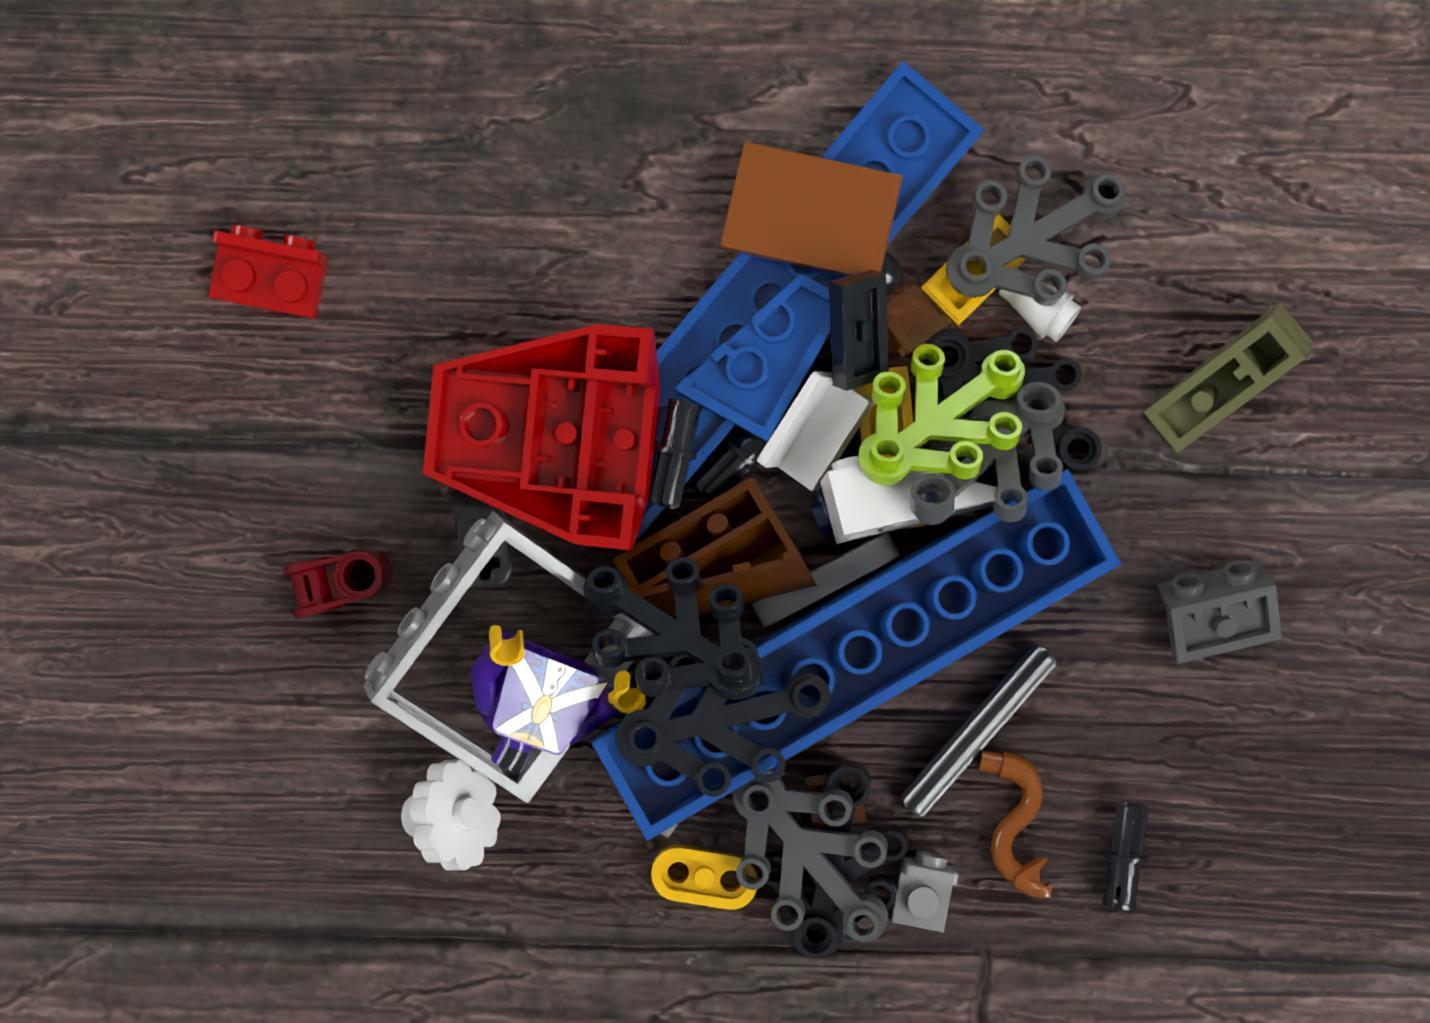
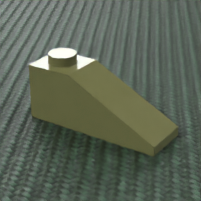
[1144,302,1314,453]

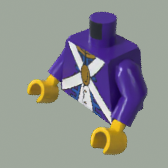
[470,625,646,773]

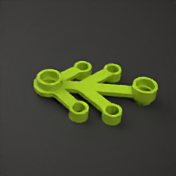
[858,344,1025,486]

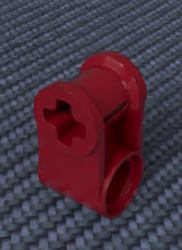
[282,550,393,619]

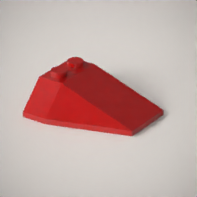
[423,324,660,550]

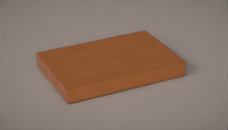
[720,141,903,277]

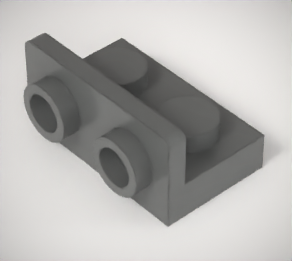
[1157,561,1282,664]

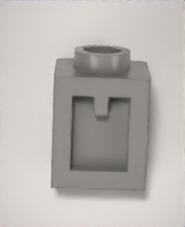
[890,851,959,933]

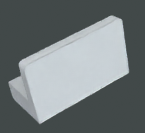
[757,371,875,491]

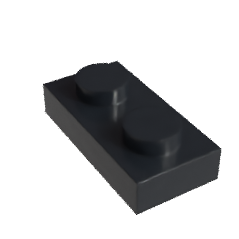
[829,270,889,391]

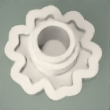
[401,759,501,871]

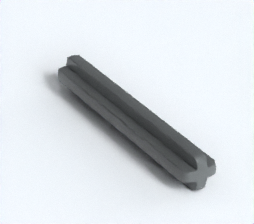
[900,644,1056,817]

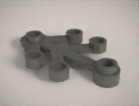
[946,155,1127,306]
[910,382,1065,525]
[733,771,888,942]

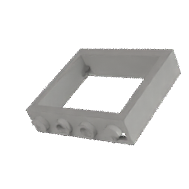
[363,510,654,803]

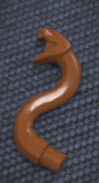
[977,750,1053,898]

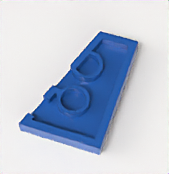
[673,273,831,443]

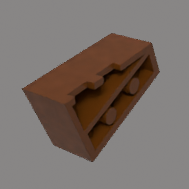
[613,476,817,620]

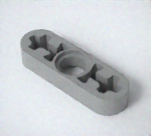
[751,532,901,627]

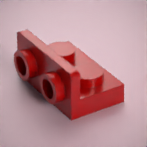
[208,225,329,320]

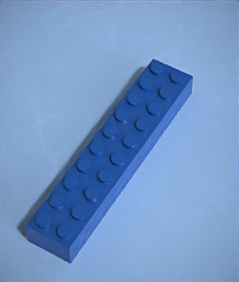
[589,469,1121,841]

